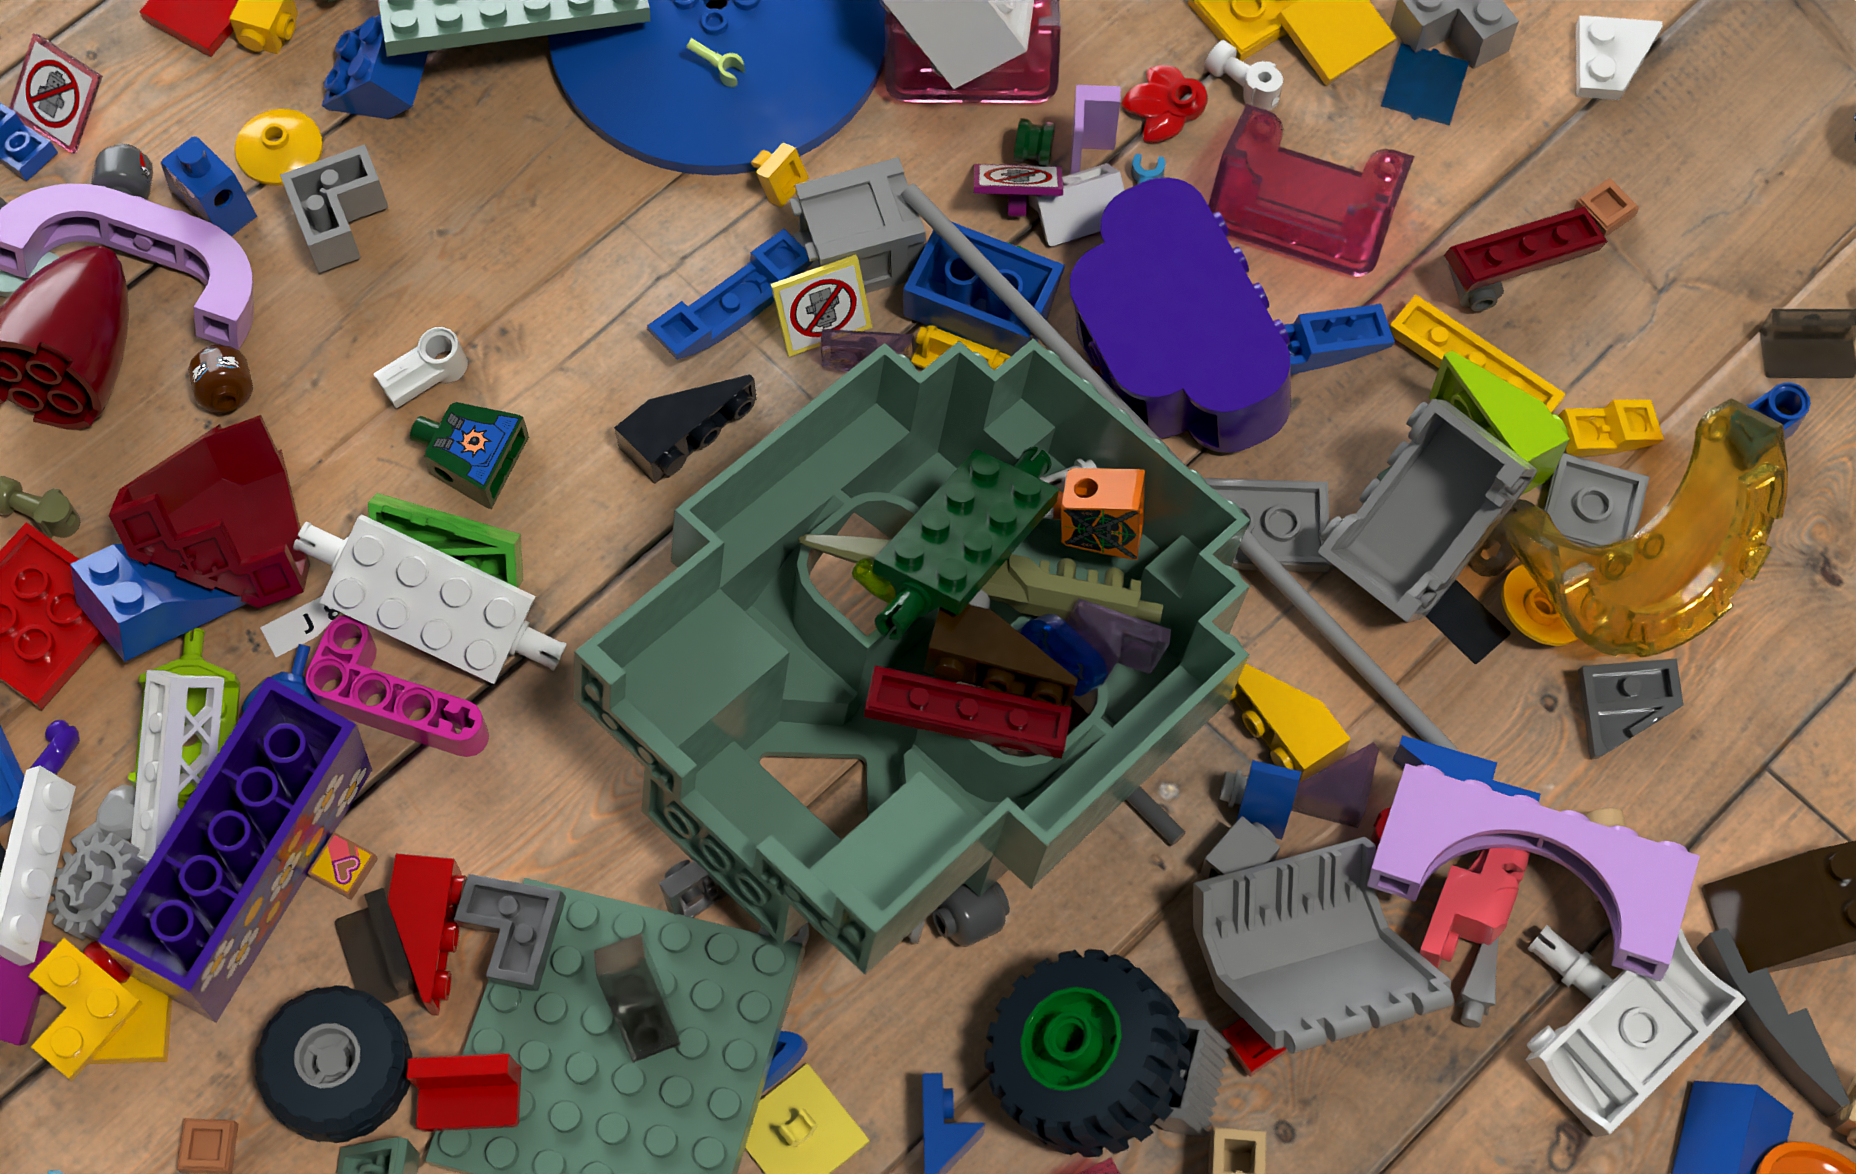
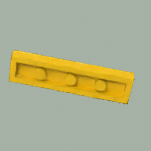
[1389,294,1566,415]

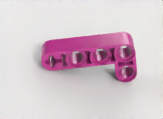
[306,615,489,757]

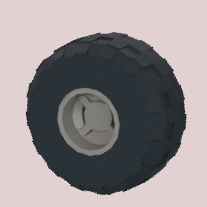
[254,985,413,1143]

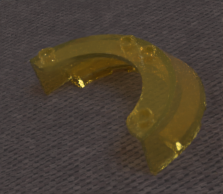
[1502,398,1788,657]

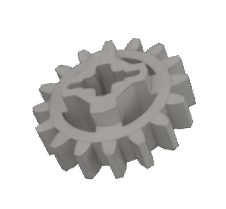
[47,832,147,940]

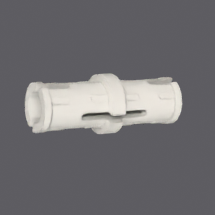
[1528,925,1613,1000]

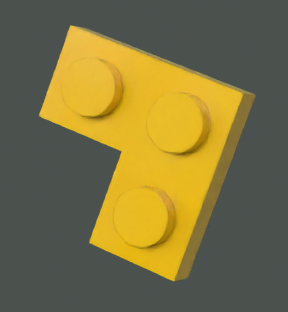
[28,938,142,1082]

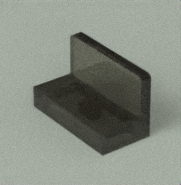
[1759,309,1856,379]
[335,888,419,1004]

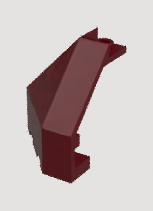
[108,415,310,608]

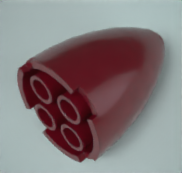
[0,245,129,430]

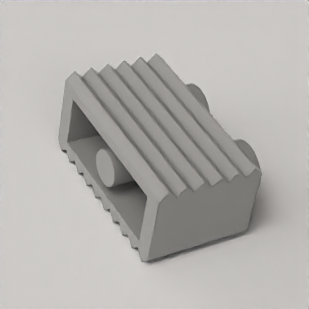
[1154,1017,1231,1137]

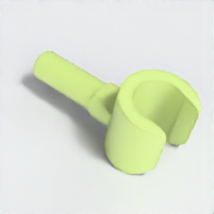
[686,38,745,87]

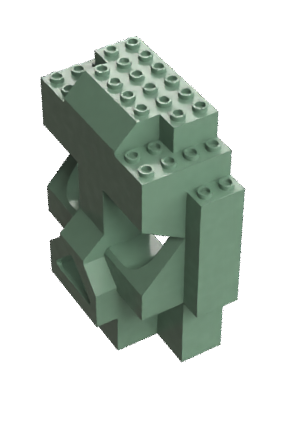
[574,339,1250,975]

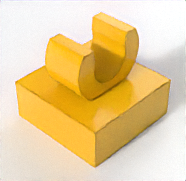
[751,143,809,208]

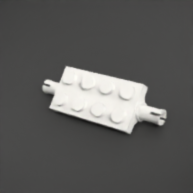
[293,514,567,684]

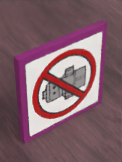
[974,164,1063,216]

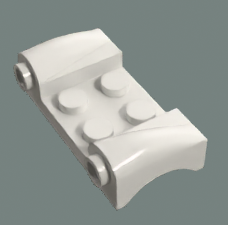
[1525,928,1746,1137]

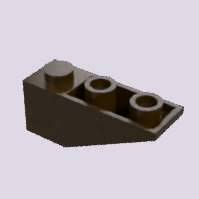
[923,604,1078,707]

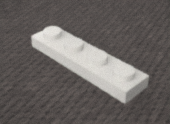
[0,766,76,966]

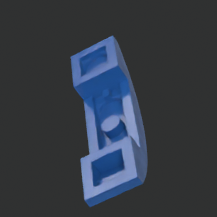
[647,229,813,360]

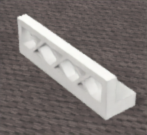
[131,670,224,870]

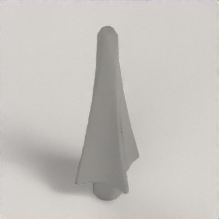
[1454,937,1499,1028]

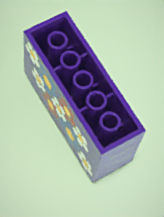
[98,676,372,1023]

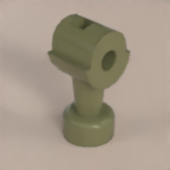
[0,476,81,539]

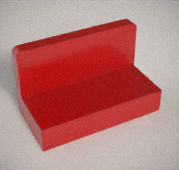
[407,1053,522,1132]

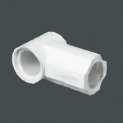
[374,327,468,409]

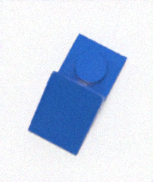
[922,1073,985,1174]

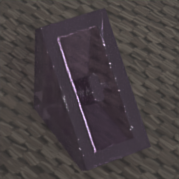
[1291,742,1379,828]

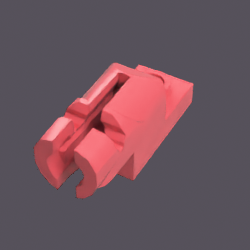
[1420,848,1530,969]

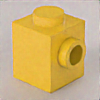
[229,0,298,54]

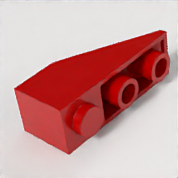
[388,853,467,1016]

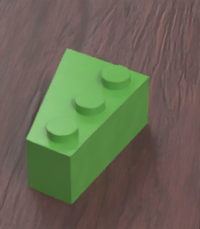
[368,493,523,588]

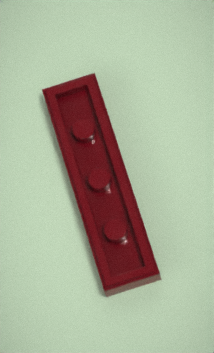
[1444,206,1608,292]
[864,666,1072,759]

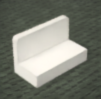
[1027,163,1124,246]

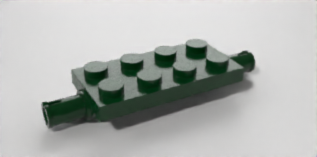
[873,447,1059,640]

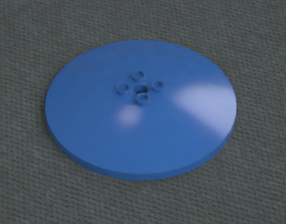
[548,0,890,175]

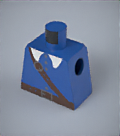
[161,136,257,237]

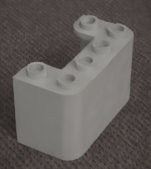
[1317,399,1538,622]

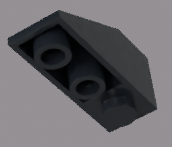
[614,374,757,484]

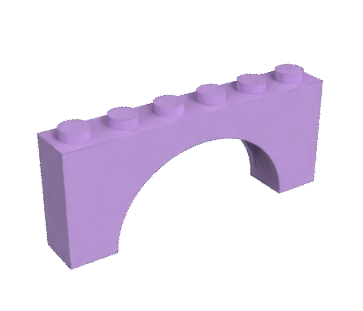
[1367,764,1700,981]

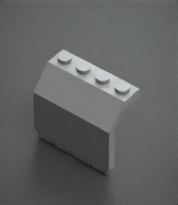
[1193,837,1454,1054]

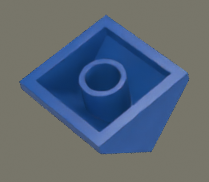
[1671,1081,1794,1174]

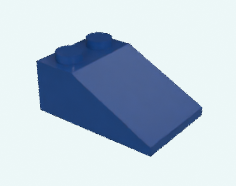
[70,544,247,662]

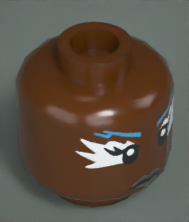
[188,344,253,412]

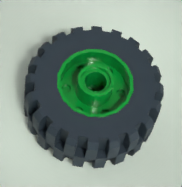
[984,949,1190,1158]

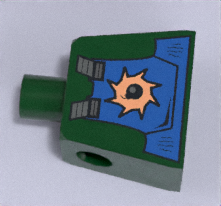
[410,402,529,510]

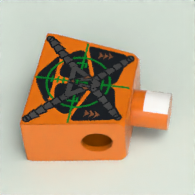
[1044,468,1145,560]

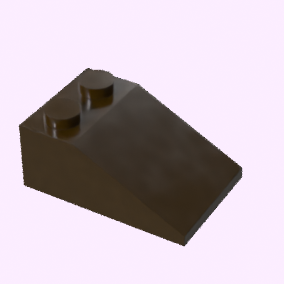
[1701,841,1856,973]

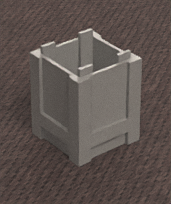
[789,157,926,294]

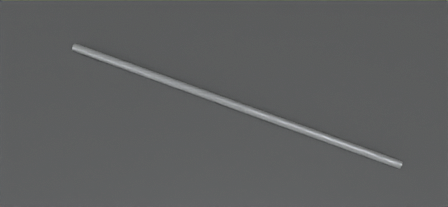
[901,183,1458,750]

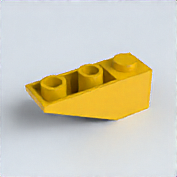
[1229,664,1351,785]

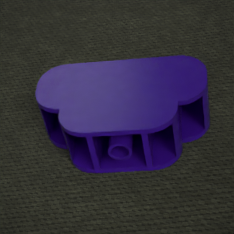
[1070,177,1291,453]

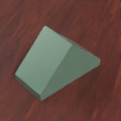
[337,1137,420,1174]

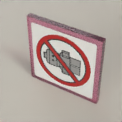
[9,33,103,154]

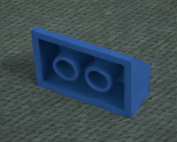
[903,222,1064,356]

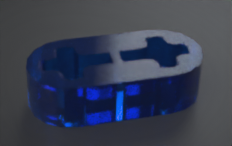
[1021,613,1106,696]

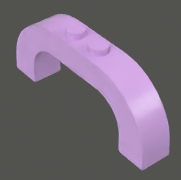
[0,184,254,350]

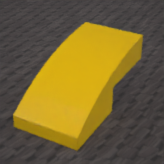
[1557,399,1664,457]

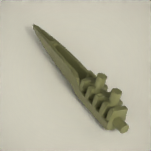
[798,534,1163,634]

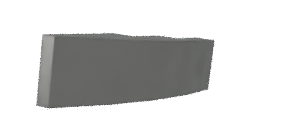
[1697,927,1850,1118]

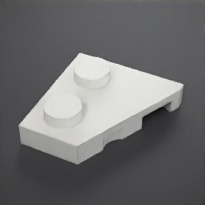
[1576,16,1662,100]

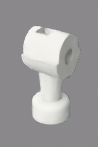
[1204,40,1283,111]

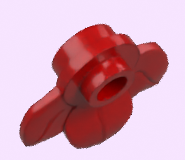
[1121,65,1208,143]

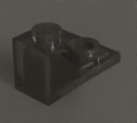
[594,933,681,1063]

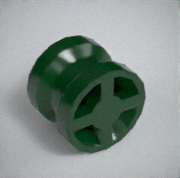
[1014,118,1055,167]

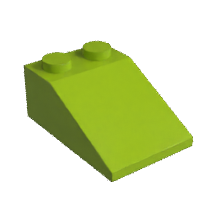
[1429,351,1570,495]

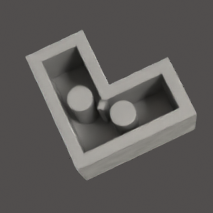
[1391,0,1519,69]
[280,144,389,273]

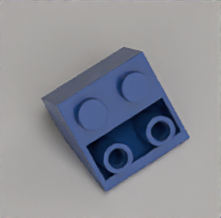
[322,15,429,119]

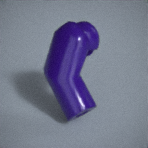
[24,720,80,777]

